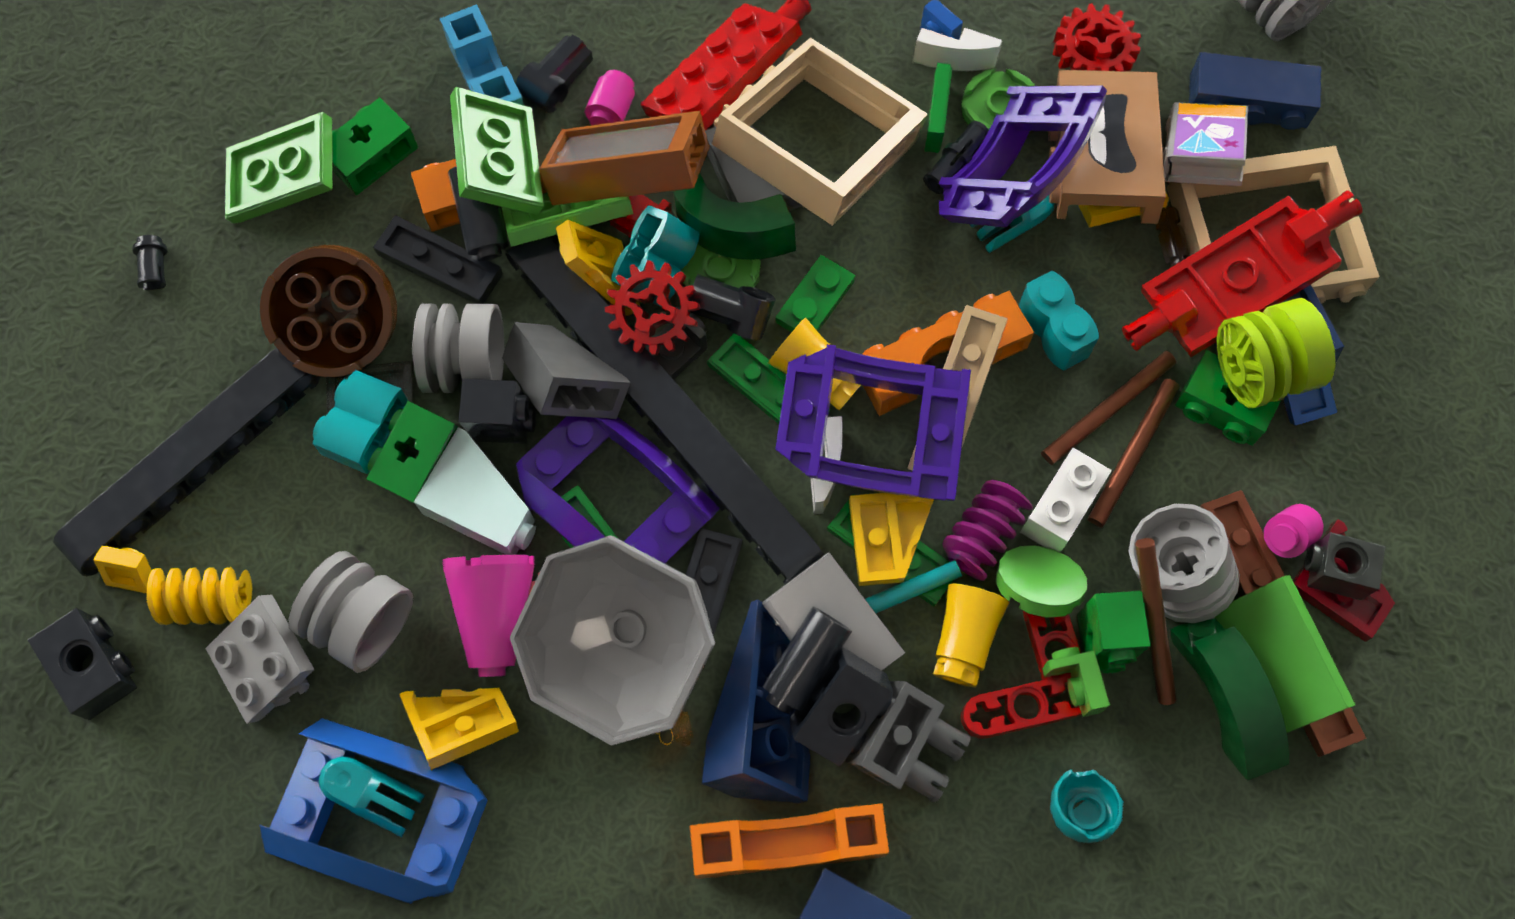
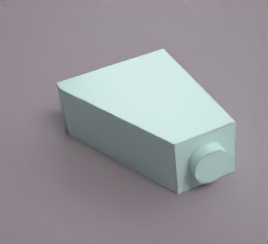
[414,427,536,555]

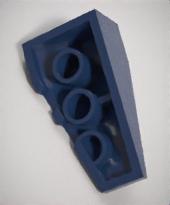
[702,600,810,803]

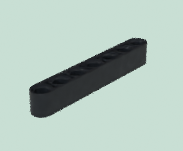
[53,348,320,577]

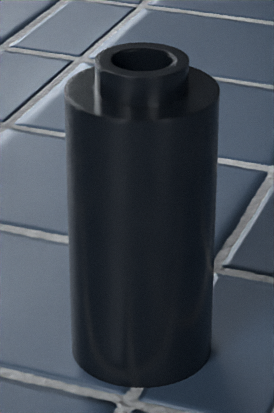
[448,166,509,261]
[763,606,852,714]

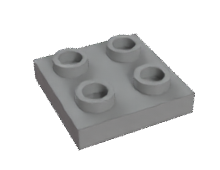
[205,594,314,724]

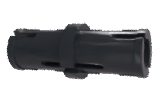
[923,121,989,194]

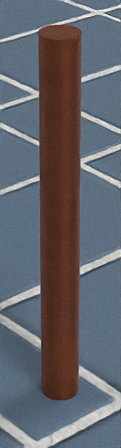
[1041,351,1176,465]
[1087,379,1180,528]
[1135,538,1177,705]

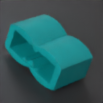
[611,205,699,307]
[1019,271,1099,370]
[313,370,408,474]

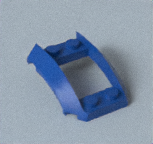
[260,718,488,904]

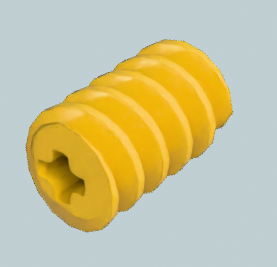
[147,567,253,625]

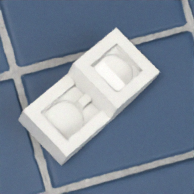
[913,28,1002,71]
[810,416,843,514]

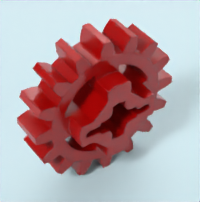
[1053,3,1141,72]
[605,260,700,356]

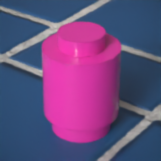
[585,70,635,125]
[1264,504,1323,558]

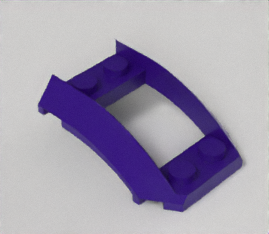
[939,85,1107,228]
[775,344,971,502]
[516,416,720,564]

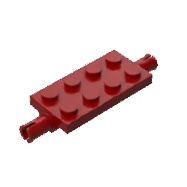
[641,0,811,130]
[1122,190,1363,357]

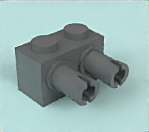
[845,681,970,803]

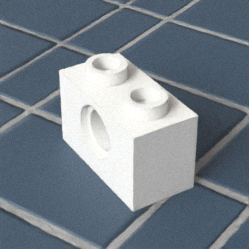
[1020,448,1112,552]

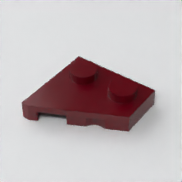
[1293,519,1395,642]

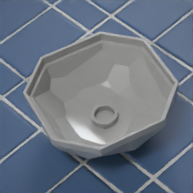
[510,536,715,745]

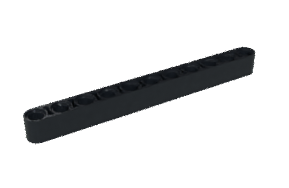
[504,237,824,585]

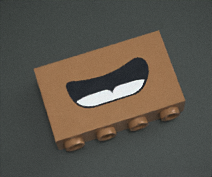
[1048,70,1166,224]

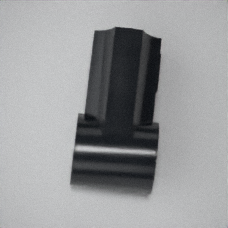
[516,34,593,113]
[689,274,776,340]

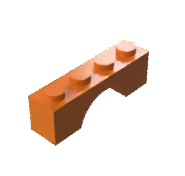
[862,291,1034,416]
[690,804,889,879]

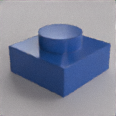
[920,0,963,40]
[1284,382,1337,425]

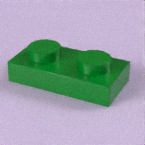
[775,255,856,332]

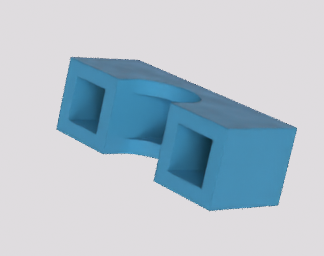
[440,4,524,106]

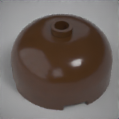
[260,245,398,377]

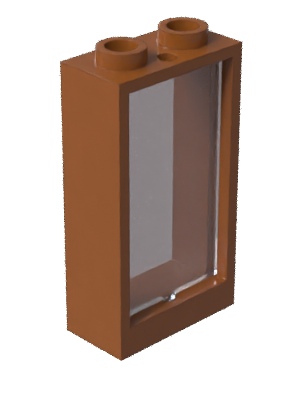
[539,111,710,205]

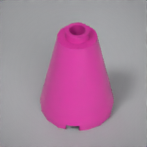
[443,555,535,677]

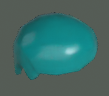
[1050,770,1123,843]

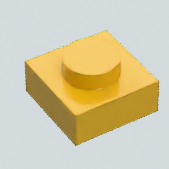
[93,546,152,594]

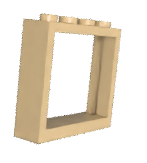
[712,38,928,226]
[1167,146,1379,304]

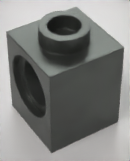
[1305,532,1385,600]

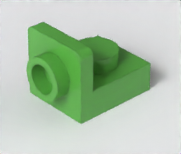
[1042,647,1110,717]

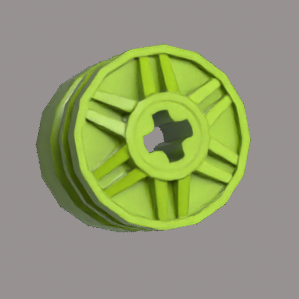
[1216,298,1336,408]

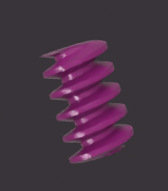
[942,480,1033,581]

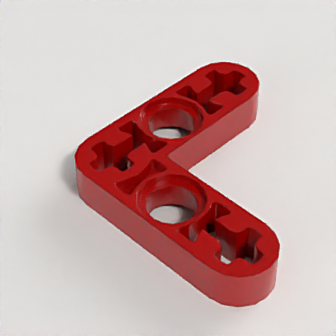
[961,611,1082,739]

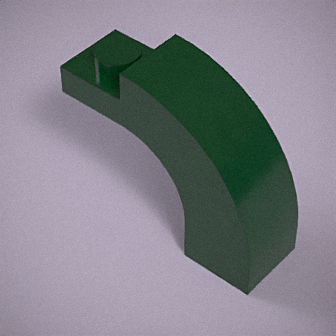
[673,173,796,260]
[1170,618,1289,781]

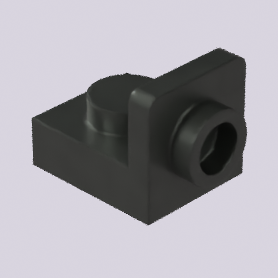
[645,307,708,380]

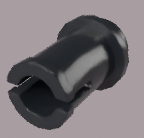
[132,235,168,290]

